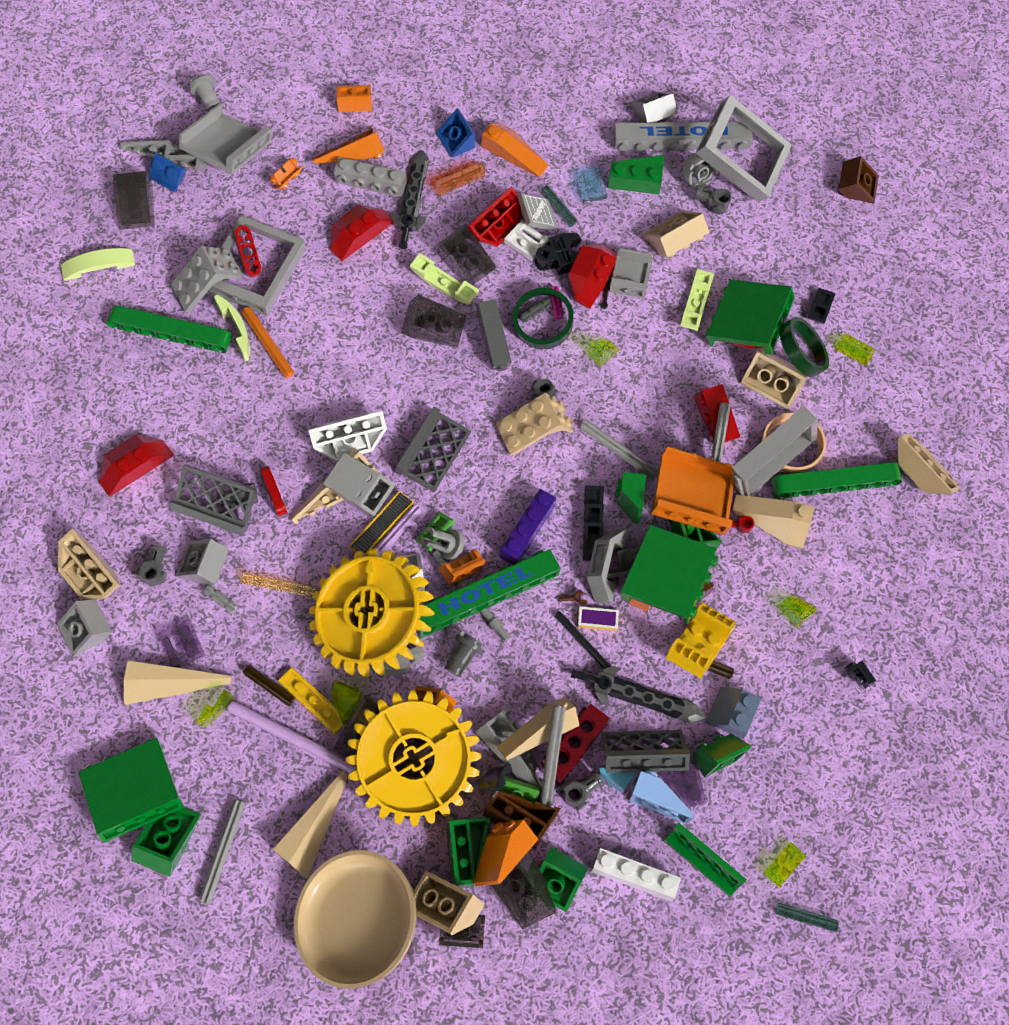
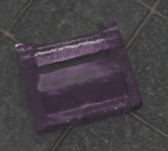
[157,620,206,668]

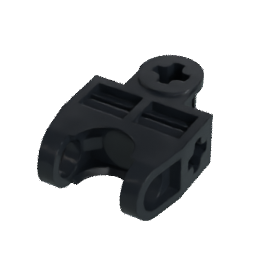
[535,233,582,275]

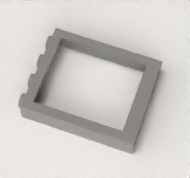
[696,95,792,202]
[207,216,306,316]
[732,406,818,496]

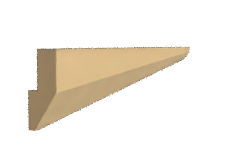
[290,448,379,524]
[124,661,232,705]
[273,770,348,879]

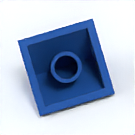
[436,108,475,158]

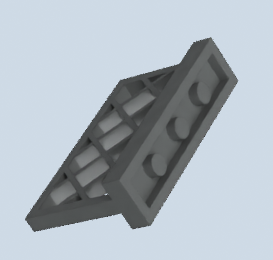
[395,407,472,492]
[170,464,257,535]
[601,730,690,773]

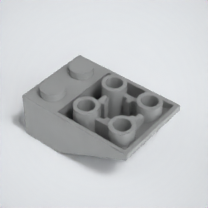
[322,452,395,517]

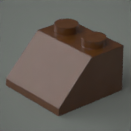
[838,156,879,203]

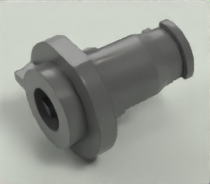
[445,630,484,678]

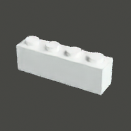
[592,848,681,902]

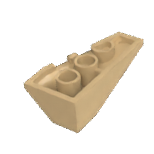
[497,697,580,760]

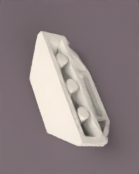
[309,411,387,461]

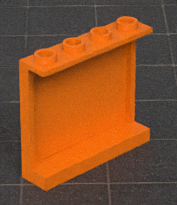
[651,447,734,535]

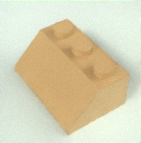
[643,210,709,258]
[740,348,808,410]
[413,871,484,935]

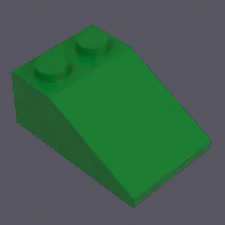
[131,808,201,877]

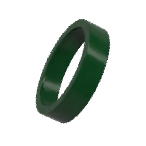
[512,288,574,349]
[779,317,829,377]

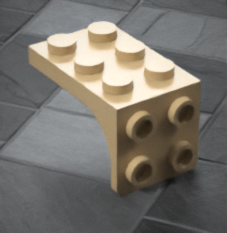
[496,393,573,456]

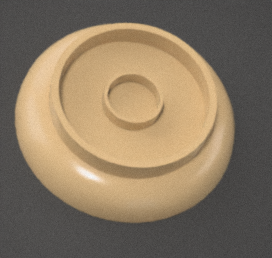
[294,850,417,989]

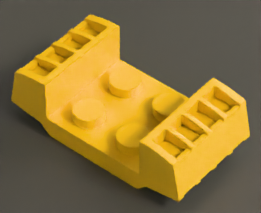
[666,602,736,679]

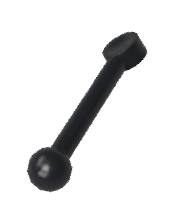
[601,276,612,309]

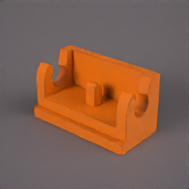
[337,85,372,112]
[438,549,486,586]

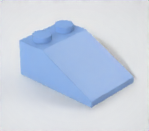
[629,770,694,824]

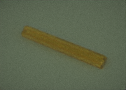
[241,573,318,597]

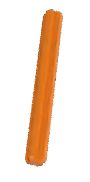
[241,307,294,378]

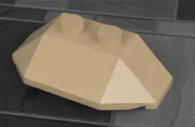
[898,433,960,495]
[58,528,120,599]

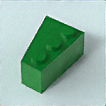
[608,154,665,195]
[446,817,491,889]

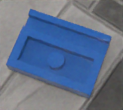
[146,153,186,192]

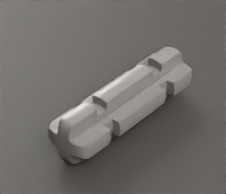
[203,585,238,614]

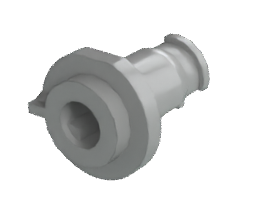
[189,74,219,112]
[421,527,464,560]

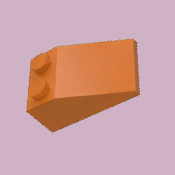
[473,820,538,886]

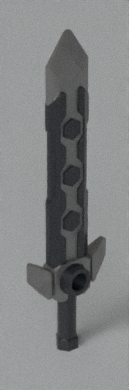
[391,150,429,249]
[571,666,706,723]

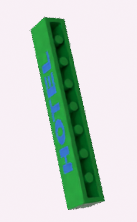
[416,549,561,639]

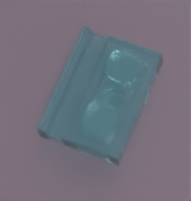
[575,167,607,203]

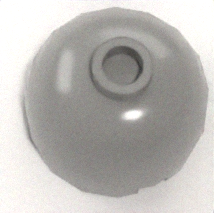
[682,153,717,189]

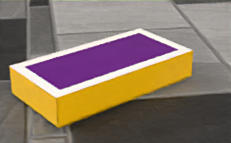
[578,606,619,631]

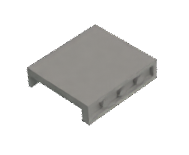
[178,103,272,175]

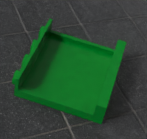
[706,279,795,355]
[621,525,719,624]
[78,738,184,843]

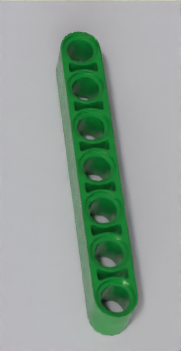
[106,305,232,353]
[771,462,902,499]

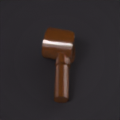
[559,591,587,604]

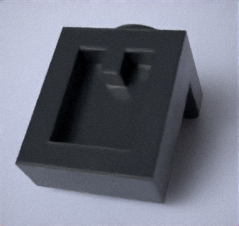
[842,660,876,689]

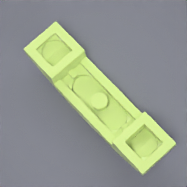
[61,248,135,281]
[410,253,479,304]
[680,269,714,331]
[214,295,250,361]

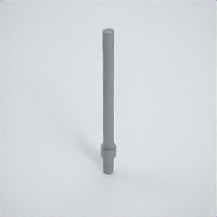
[433,550,511,642]

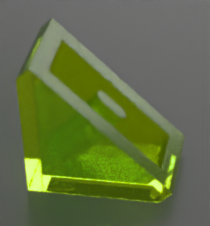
[587,338,620,367]
[777,595,817,629]
[330,680,363,725]

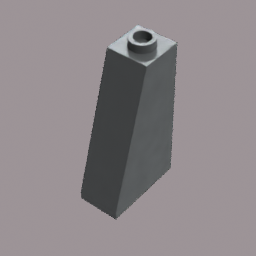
[476,299,511,371]

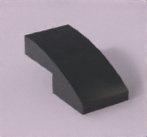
[807,288,836,324]
[478,764,513,793]

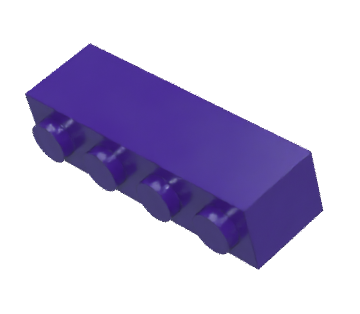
[500,489,557,565]

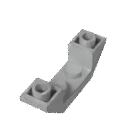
[587,529,628,603]

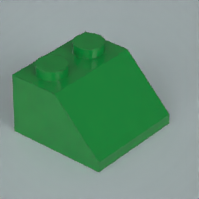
[615,472,646,524]
[692,733,751,778]
[529,847,589,912]

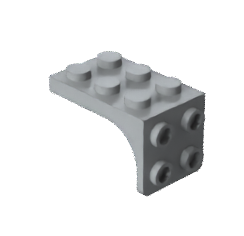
[171,246,242,312]

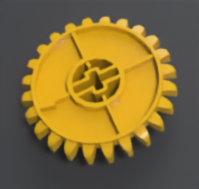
[309,549,434,678]
[346,689,481,826]

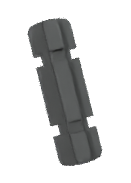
[519,298,552,322]

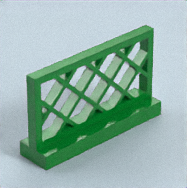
[664,822,747,897]

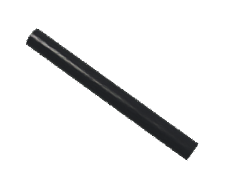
[554,611,611,669]

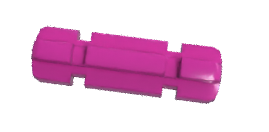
[550,286,564,319]

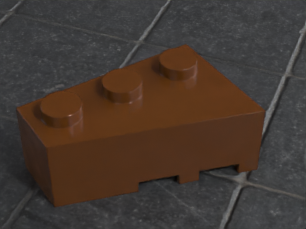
[483,791,561,850]

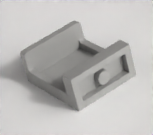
[610,248,653,299]

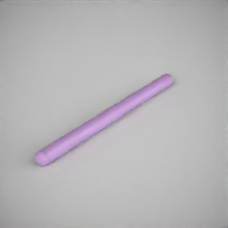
[227,701,357,773]

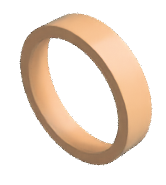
[761,413,826,474]

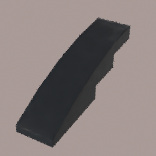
[582,485,604,561]

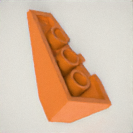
[481,122,548,178]
[313,127,385,164]

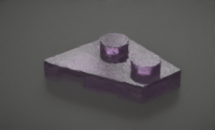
[658,763,706,808]

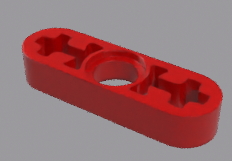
[234,225,261,278]
[260,465,288,517]

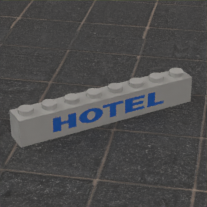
[614,122,753,151]

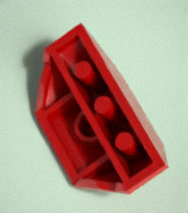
[467,186,521,247]
[330,205,393,262]
[568,243,617,309]
[99,434,174,497]

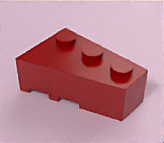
[693,384,740,443]

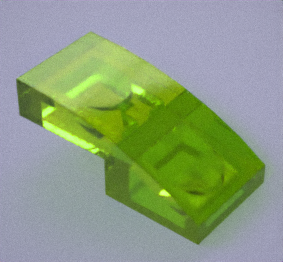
[196,690,234,728]
[763,842,807,888]

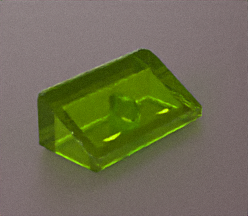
[835,333,876,366]

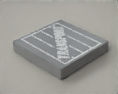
[518,193,557,231]

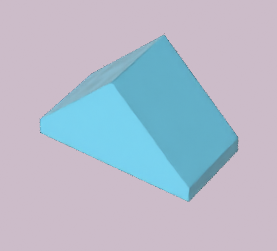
[598,768,638,794]

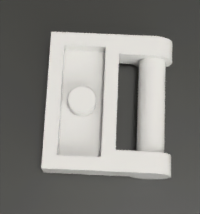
[504,220,548,261]

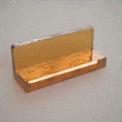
[430,161,485,196]

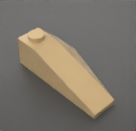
[732,494,814,549]

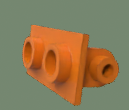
[269,157,304,190]

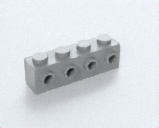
[334,157,407,198]

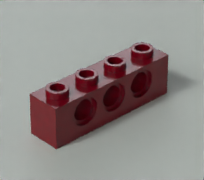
[540,704,610,786]

